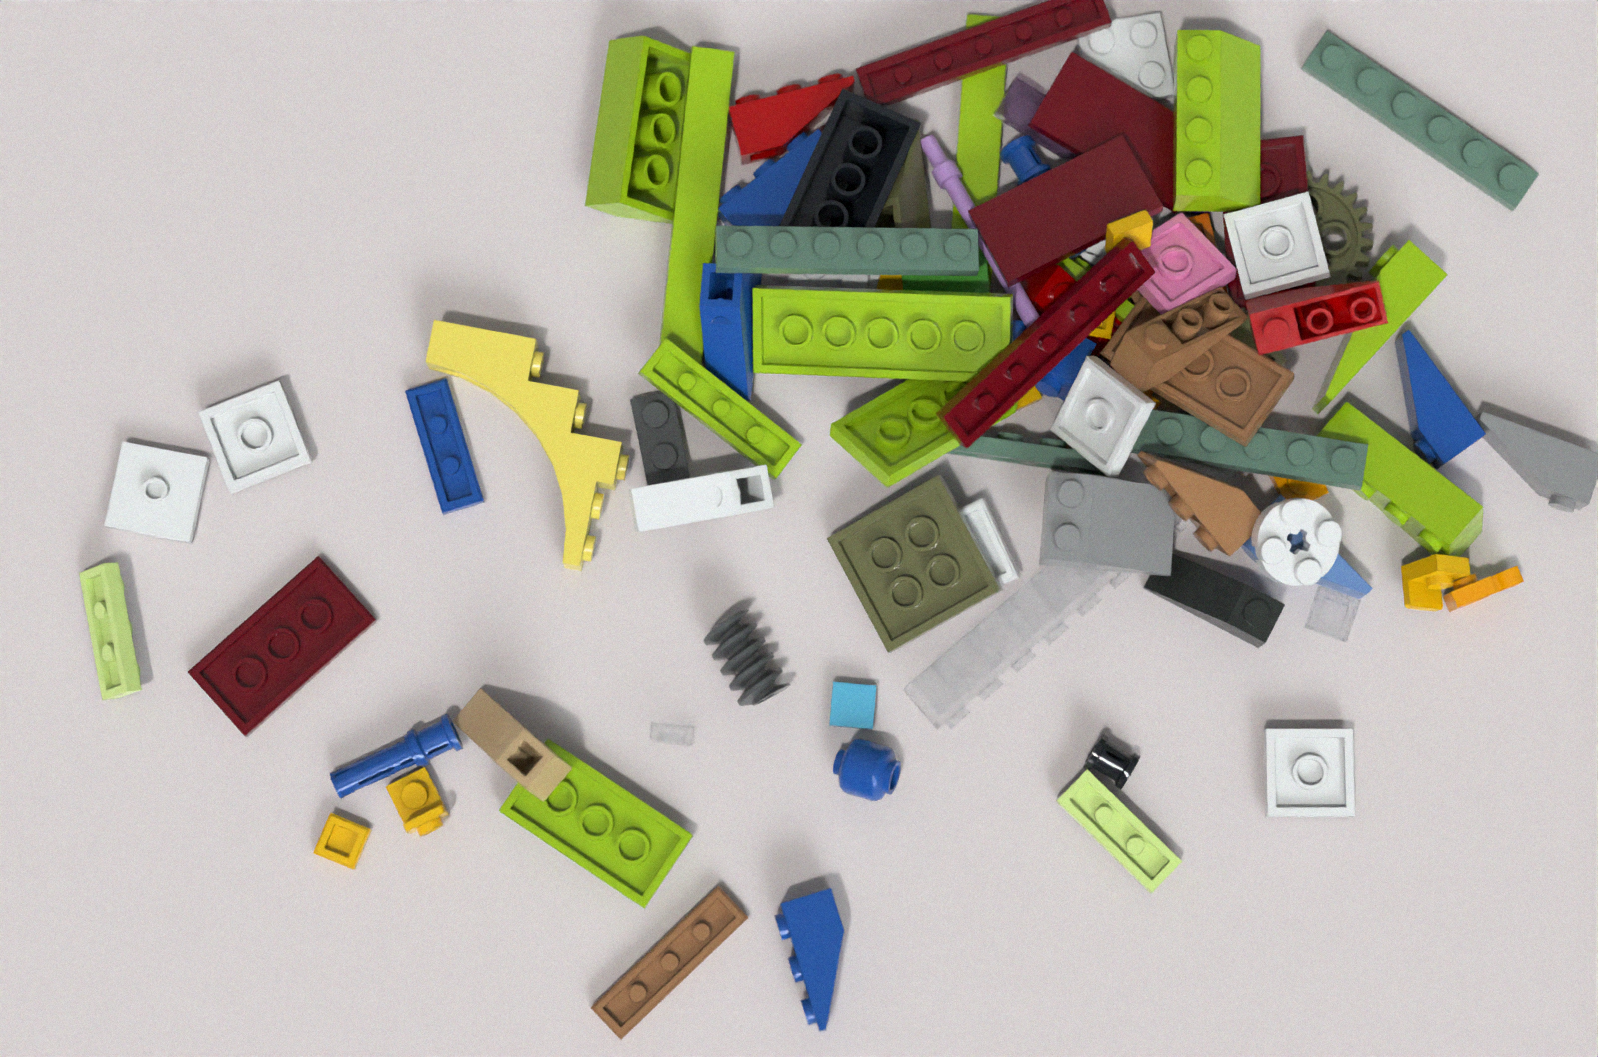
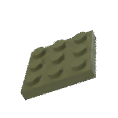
[827,475,1004,653]

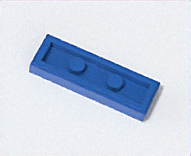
[405,378,484,515]

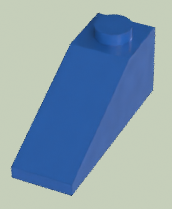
[1394,330,1486,470]

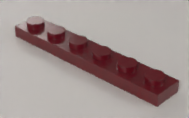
[856,0,1112,107]
[936,237,1156,449]

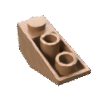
[1110,286,1248,393]
[1137,451,1261,556]

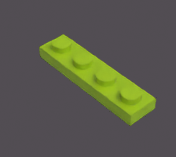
[638,338,802,480]

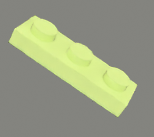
[79,562,142,700]
[1056,769,1182,893]

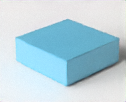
[829,682,876,730]

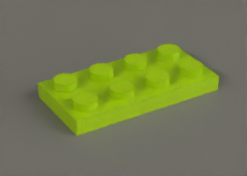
[829,379,1018,488]
[499,738,693,909]

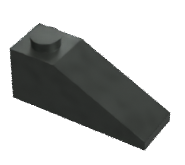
[1143,553,1285,648]

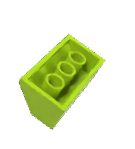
[1173,30,1261,212]
[585,35,690,224]

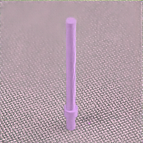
[921,135,1040,328]

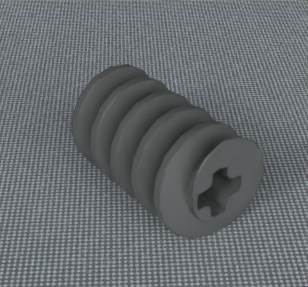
[703,609,790,706]

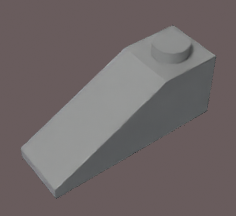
[1475,411,1598,513]

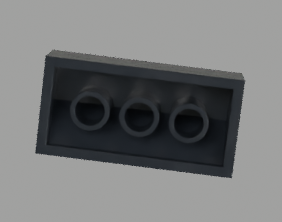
[779,88,921,228]

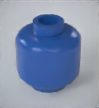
[833,739,901,801]

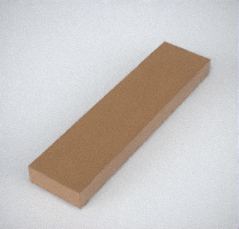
[591,886,748,1040]

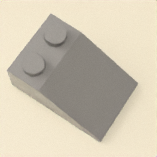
[1039,471,1175,576]

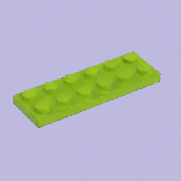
[753,285,1013,382]

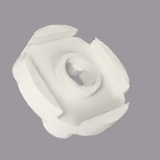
[1251,498,1342,586]

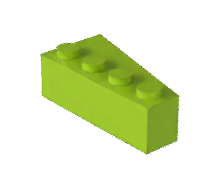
[1317,402,1483,557]

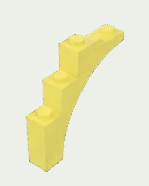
[425,320,629,571]

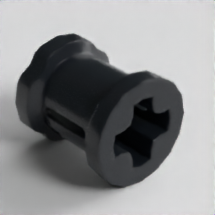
[1083,734,1140,790]

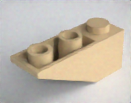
[452,688,572,802]

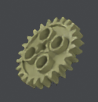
[1307,171,1374,287]

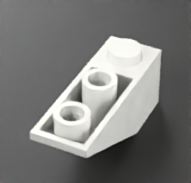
[628,464,774,532]

